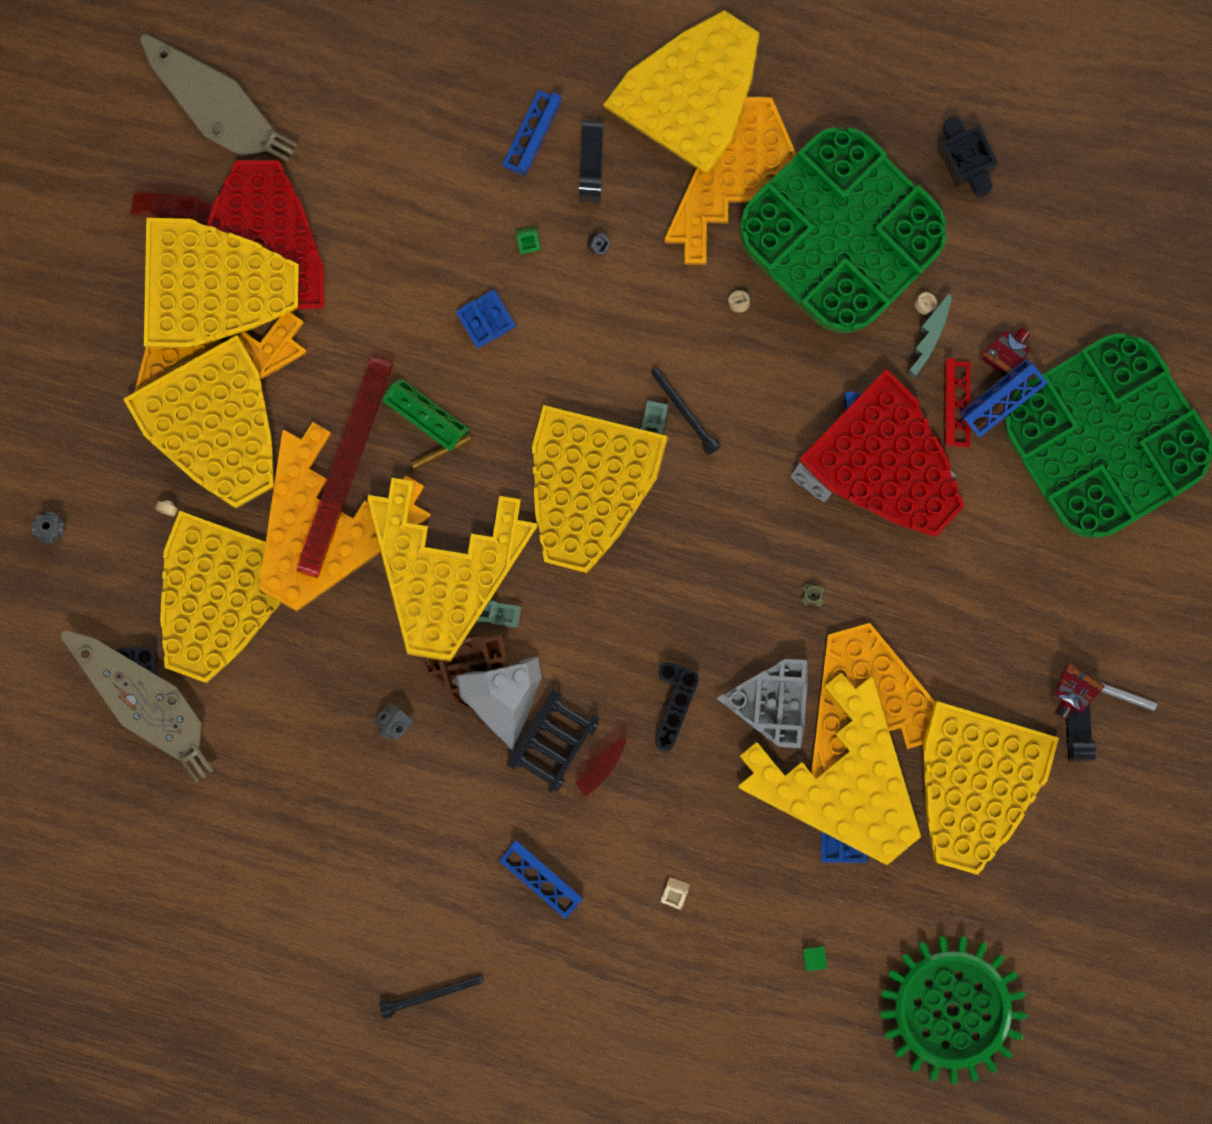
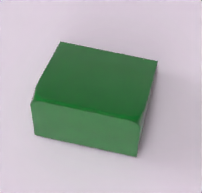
[515,226,541,255]
[802,947,827,971]

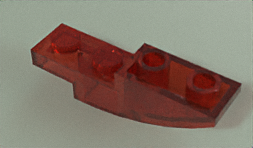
[130,193,214,226]

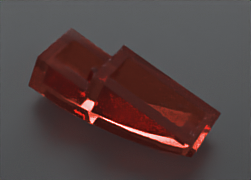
[575,737,627,798]

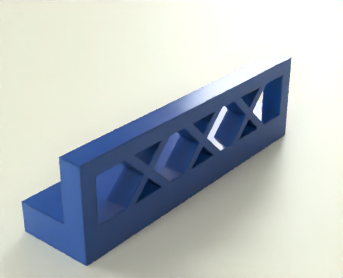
[502,90,561,177]
[960,358,1048,438]
[499,841,583,919]

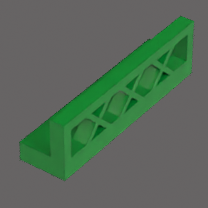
[382,379,470,452]

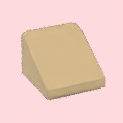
[661,877,690,910]

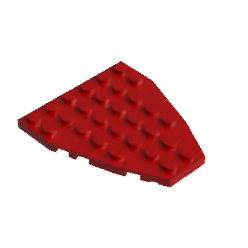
[207,160,324,310]
[798,369,965,537]

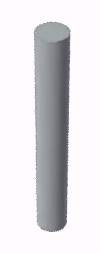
[1100,682,1157,711]

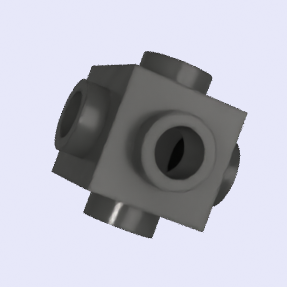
[32,512,65,544]
[373,702,414,741]

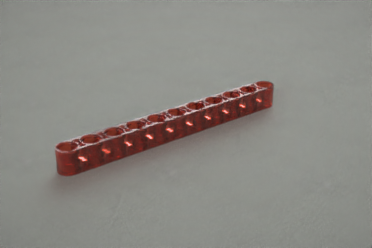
[296,355,393,579]

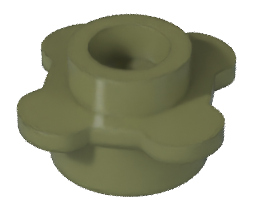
[802,584,825,607]

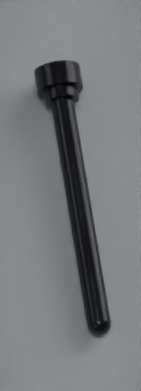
[651,368,721,455]
[379,976,483,1020]

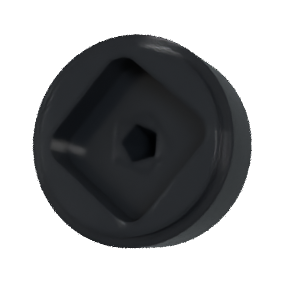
[587,232,610,255]

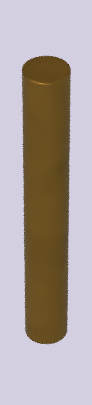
[410,433,472,470]

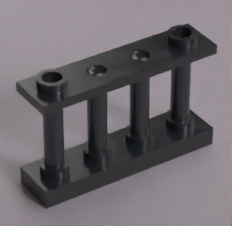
[506,690,599,794]

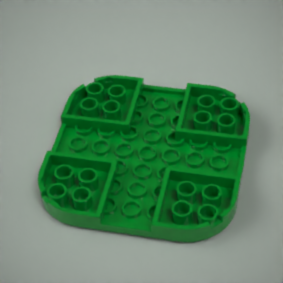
[739,127,947,333]
[1004,333,1212,539]

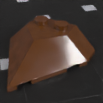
[420,633,507,727]

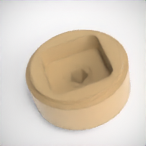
[728,291,750,312]
[915,292,937,315]
[155,500,178,517]

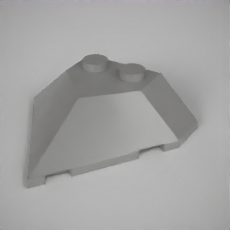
[456,657,542,752]
[716,659,808,748]

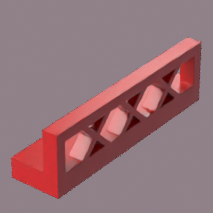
[944,358,971,448]

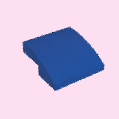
[456,289,517,348]
[821,832,868,863]

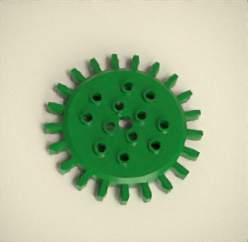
[879,936,1027,1085]

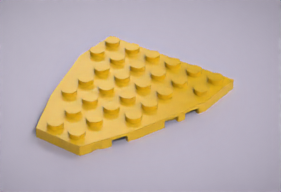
[604,11,760,175]
[144,218,299,348]
[123,335,274,509]
[532,405,668,573]
[160,511,281,683]
[923,701,1059,875]

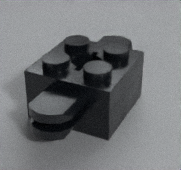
[938,117,998,197]

